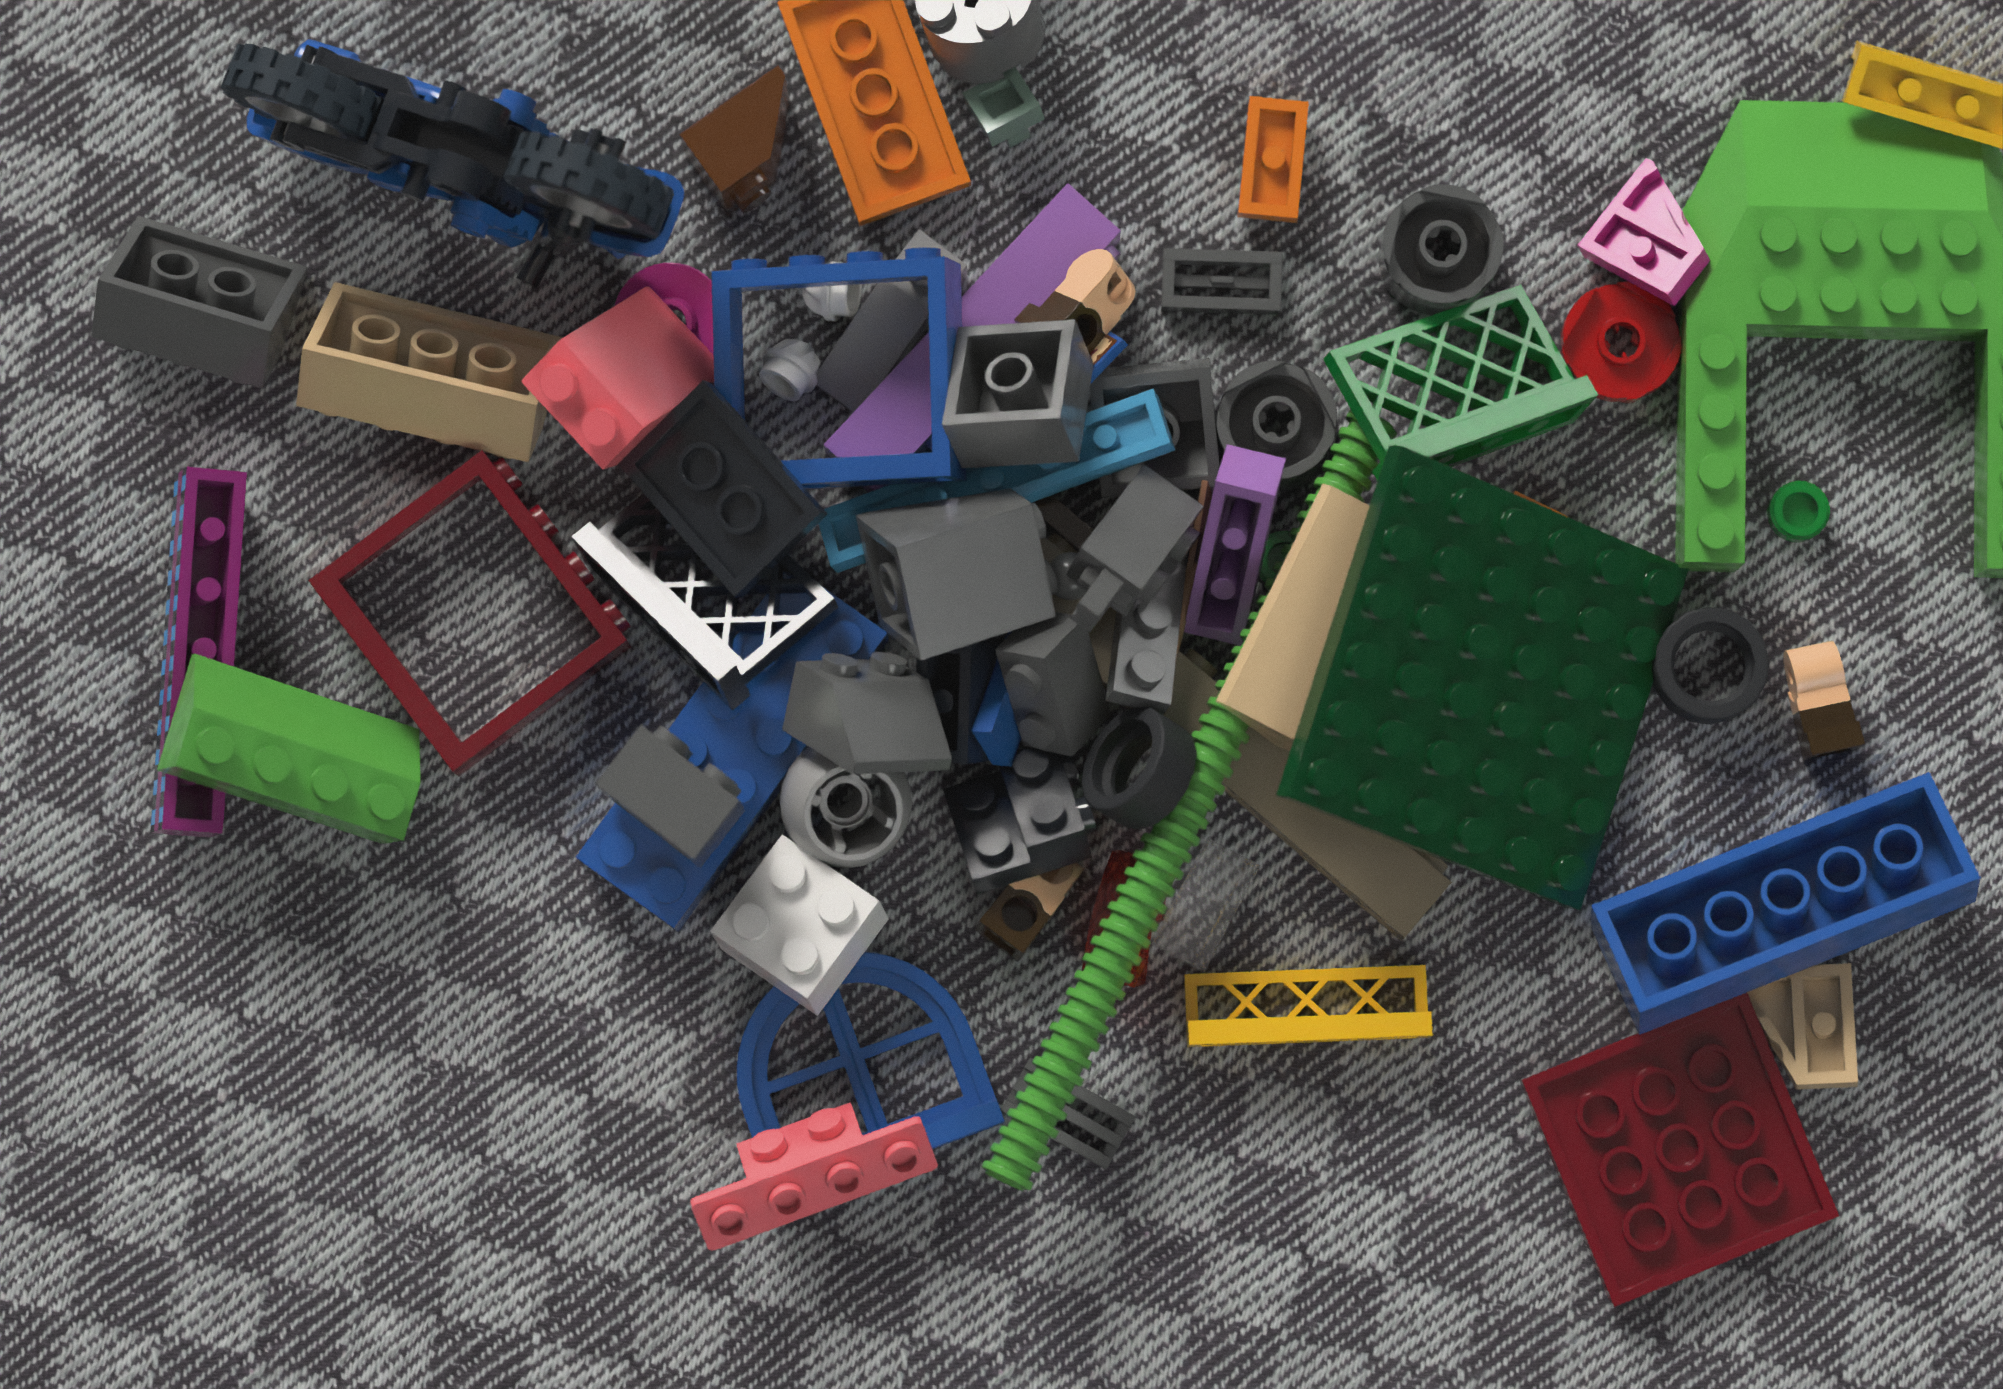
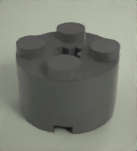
[915,0,1045,84]
[1378,184,1504,315]
[1216,360,1337,492]

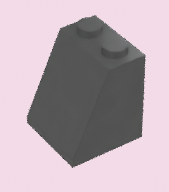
[856,488,1058,660]

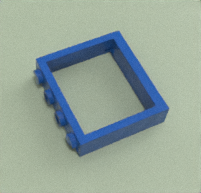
[711,247,967,489]

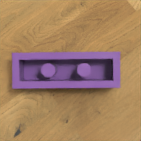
[1184,445,1286,646]

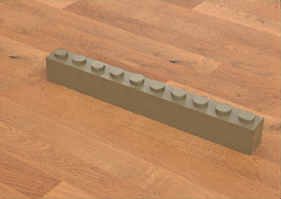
[1040,532,1452,941]

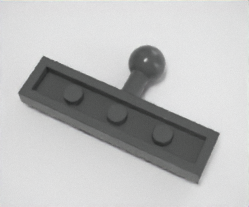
[1050,493,1194,715]

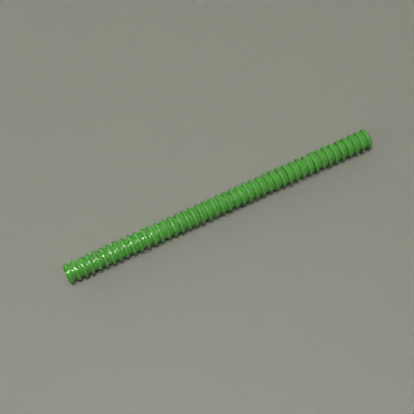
[981,410,1397,1192]

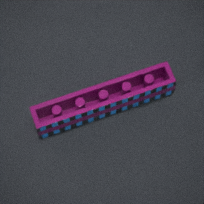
[150,466,247,838]

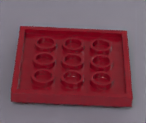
[1519,992,1839,1307]

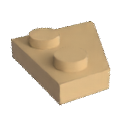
[1747,963,1858,1089]

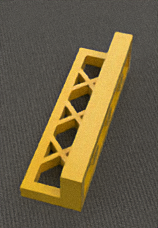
[1842,40,2003,149]
[1184,965,1433,1047]

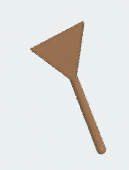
[1176,480,1212,660]

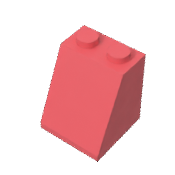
[521,286,714,470]

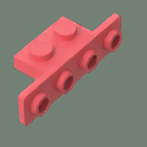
[690,1102,938,1251]

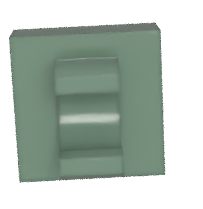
[962,67,1045,148]

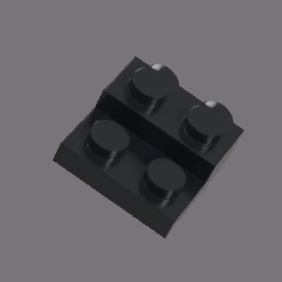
[943,747,1097,894]

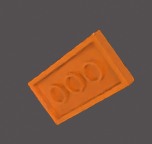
[777,0,971,226]

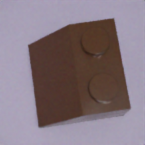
[679,65,790,216]

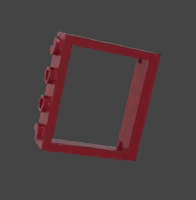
[308,450,631,777]

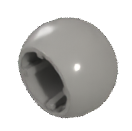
[780,747,912,868]

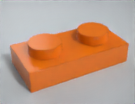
[1237,96,1309,223]

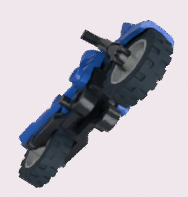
[220,39,684,288]

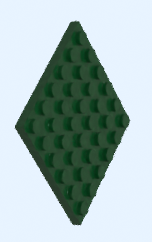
[1276,445,1689,910]

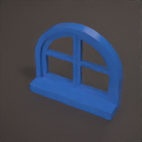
[737,952,1005,1149]

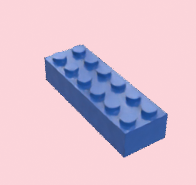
[576,571,889,932]
[1591,772,1981,1035]

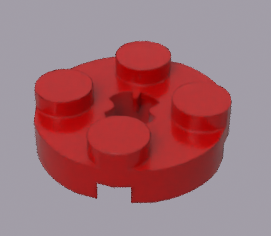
[1560,282,1682,403]

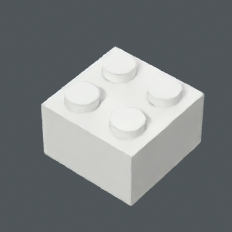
[710,834,889,1016]

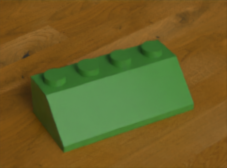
[157,654,421,844]

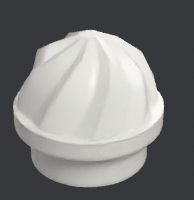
[802,261,862,322]
[759,339,821,401]

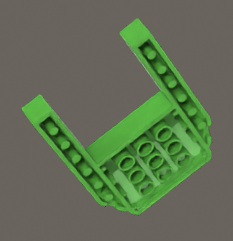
[1675,100,2003,578]

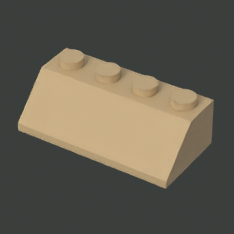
[296,282,563,462]
[1216,483,1369,751]

